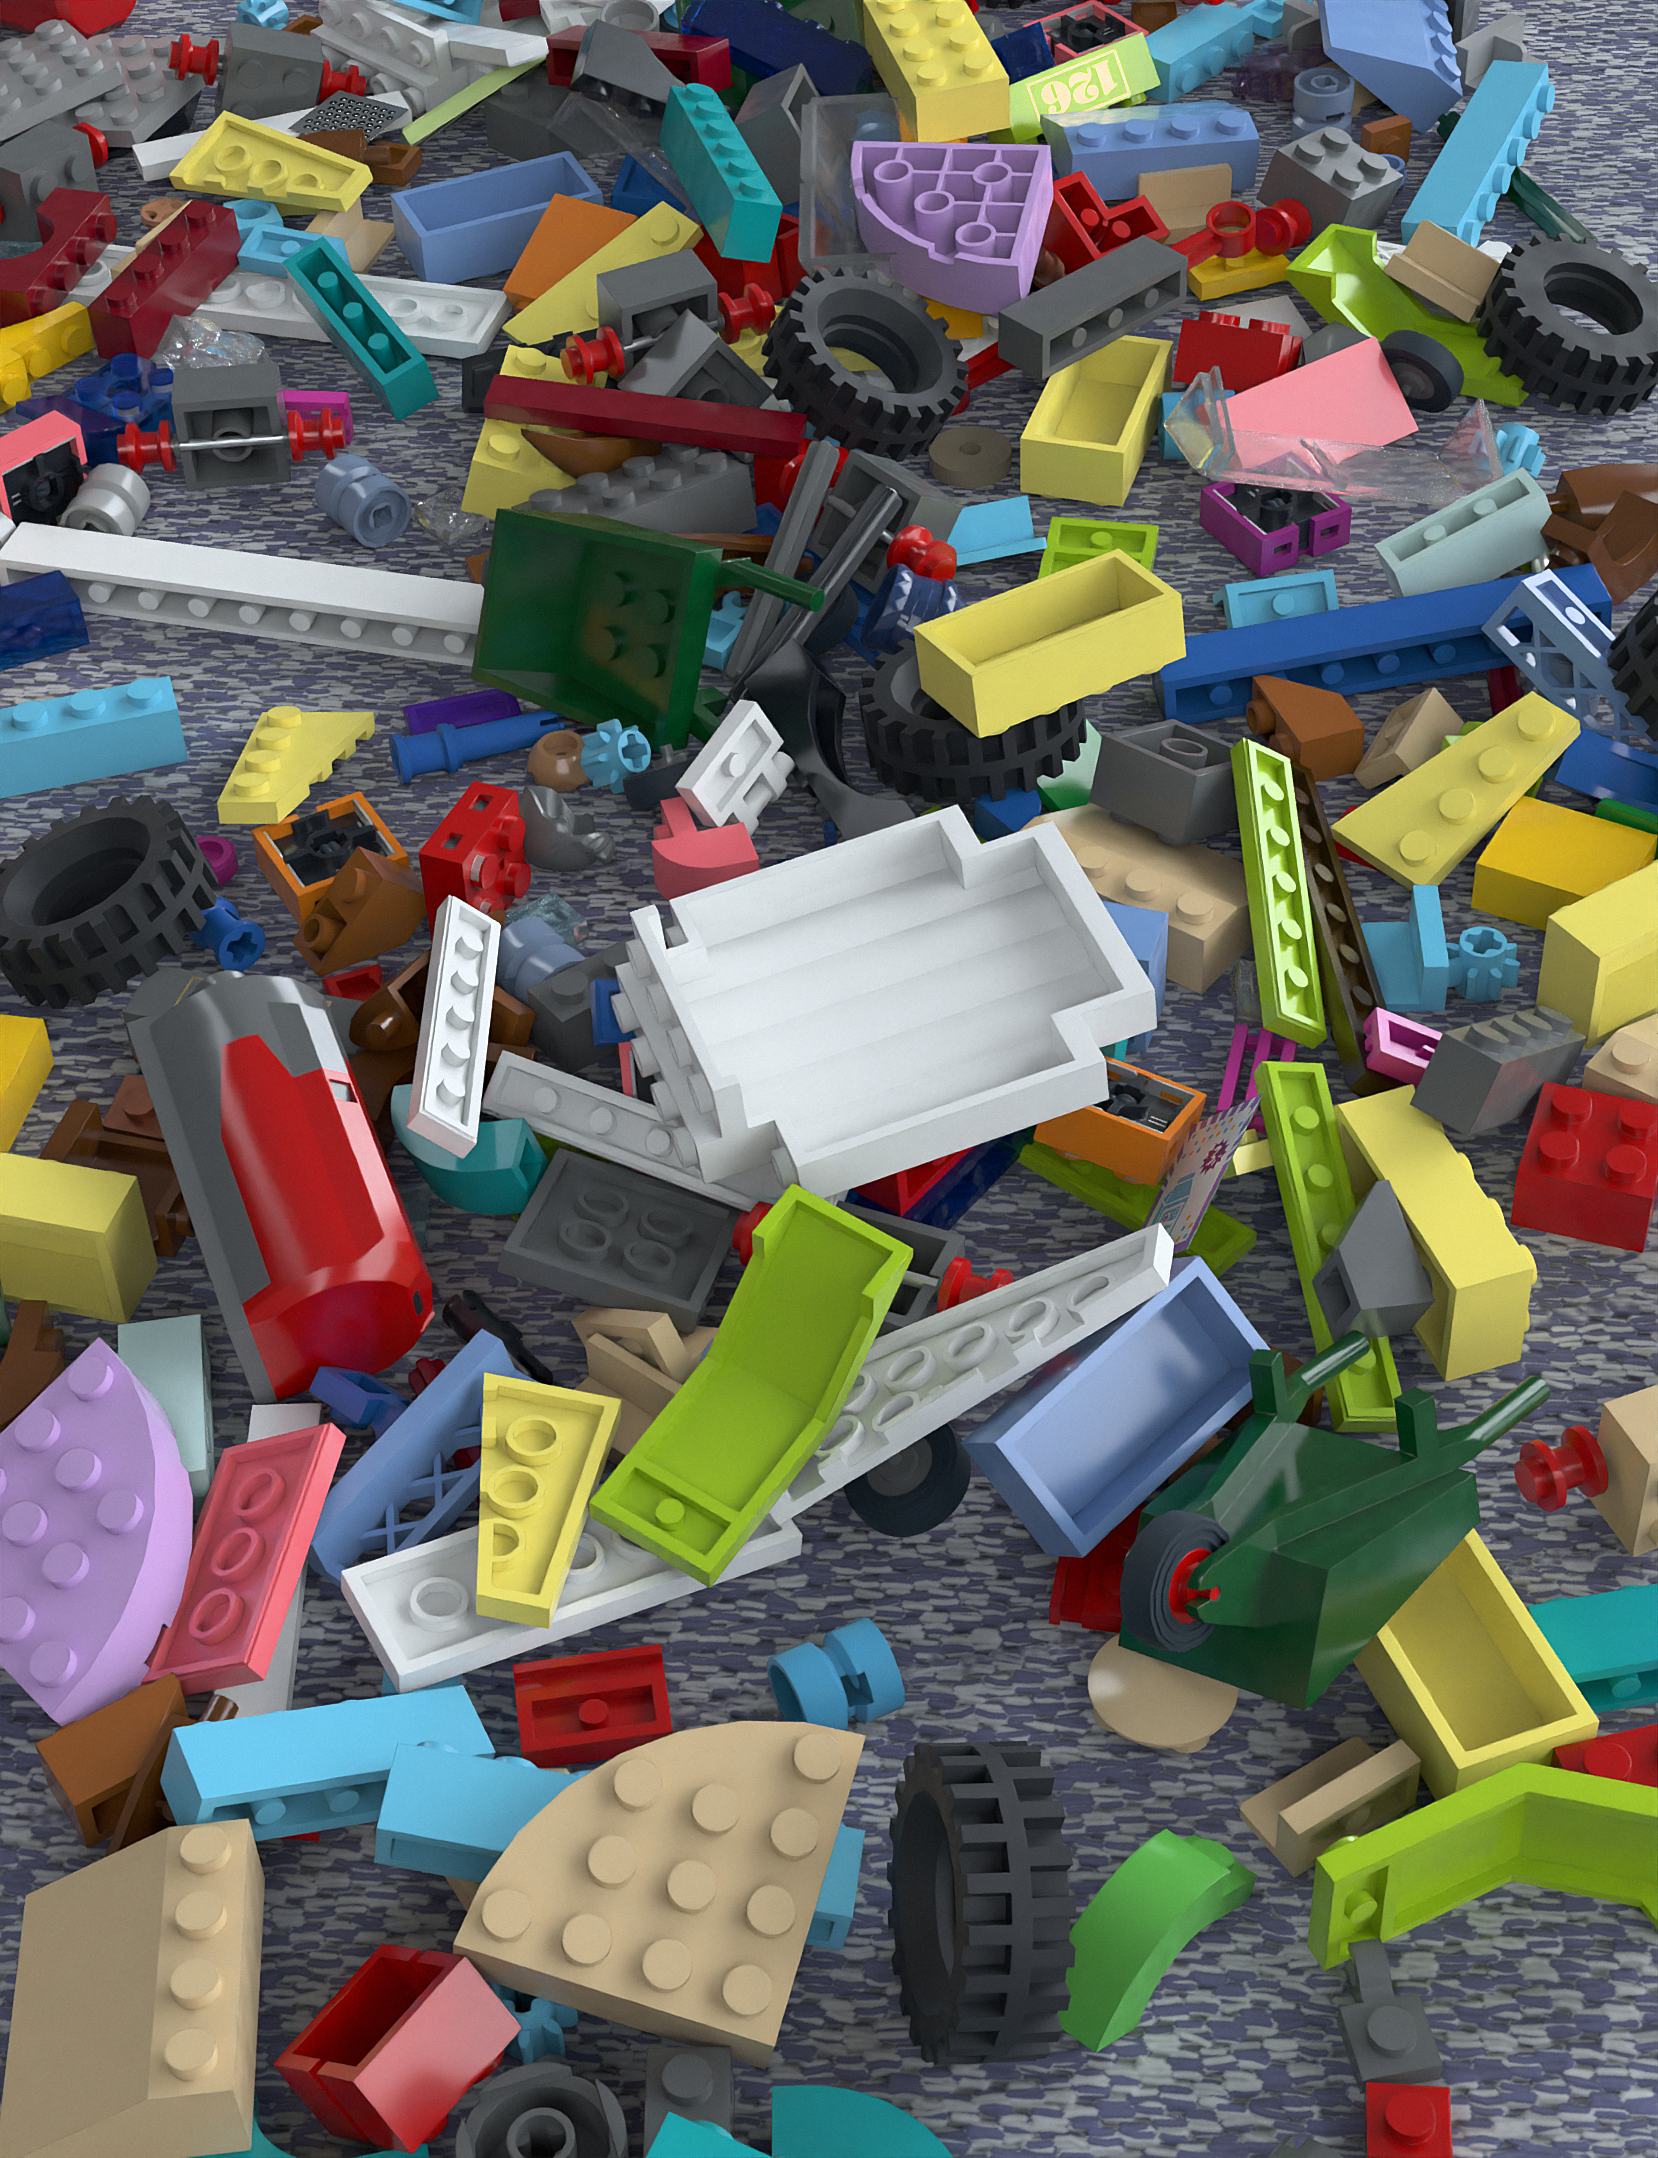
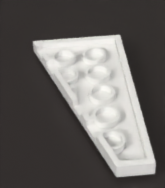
[769,1222,1174,1526]

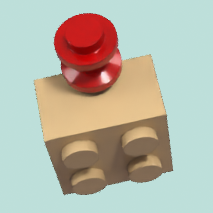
[1514,1384,1658,1557]

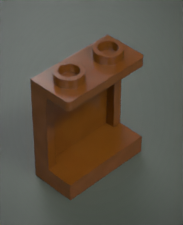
[38,1099,196,1258]

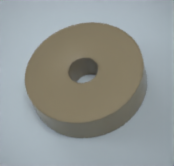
[929,426,1012,488]

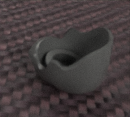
[519,785,616,872]

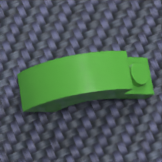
[1058,1829,1258,2053]

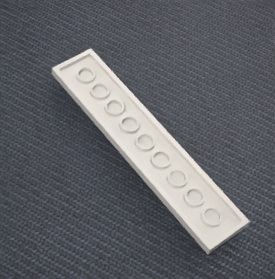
[58,244,513,359]

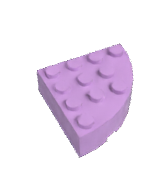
[850,141,1054,319]
[0,1337,193,1726]

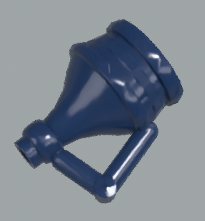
[860,563,970,656]

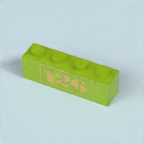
[987,32,1161,145]

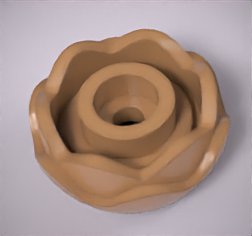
[527,730,591,792]

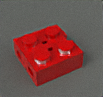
[418,781,531,943]

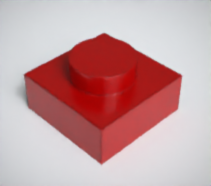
[1364,2082,1453,2158]

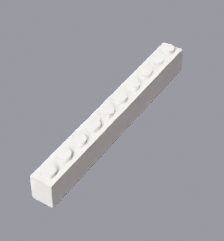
[0,522,484,666]

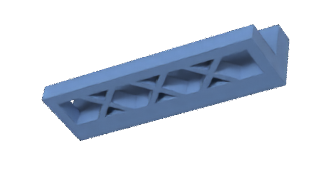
[1481,569,1658,751]
[306,1329,539,1588]

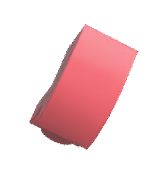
[651,796,760,901]

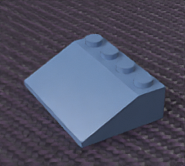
[1317,0,1463,133]
[1040,100,1260,201]

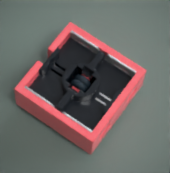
[1023,0,1149,71]
[0,410,88,527]

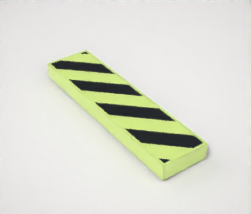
[400,33,555,147]

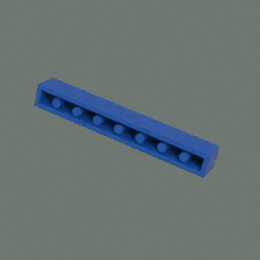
[1151,563,1612,725]

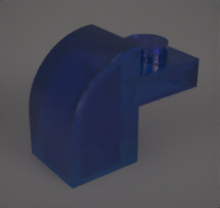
[989,22,1056,85]

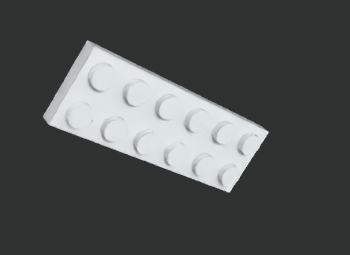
[341,1483,803,1694]

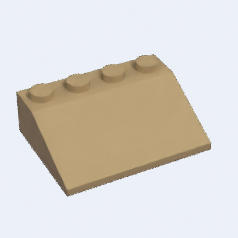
[1018,803,1253,995]
[0,1818,265,2158]

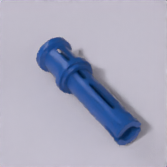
[389,709,565,785]
[188,897,266,972]

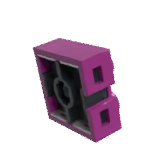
[1199,456,1352,577]

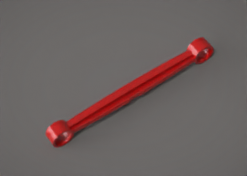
[951,201,1256,416]

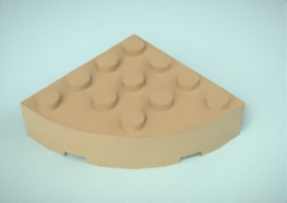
[453,1721,866,2069]

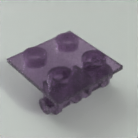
[1223,43,1333,101]

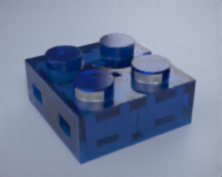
[56,351,176,453]

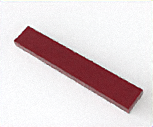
[483,374,807,459]

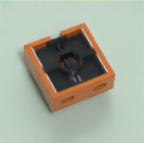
[251,791,410,927]
[1033,1055,1207,1187]

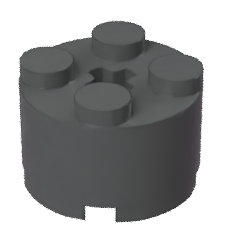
[455,2062,630,2158]

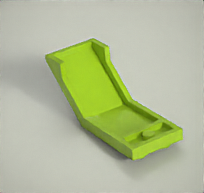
[1286,223,1529,407]
[1037,517,1159,580]
[589,1183,913,1588]
[1307,1761,1658,1971]

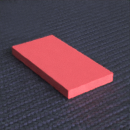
[1204,336,1419,477]
[141,1422,347,1696]

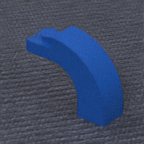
[1542,726,1658,815]

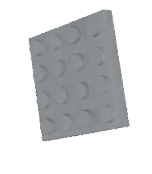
[0,19,124,142]
[3,34,226,147]

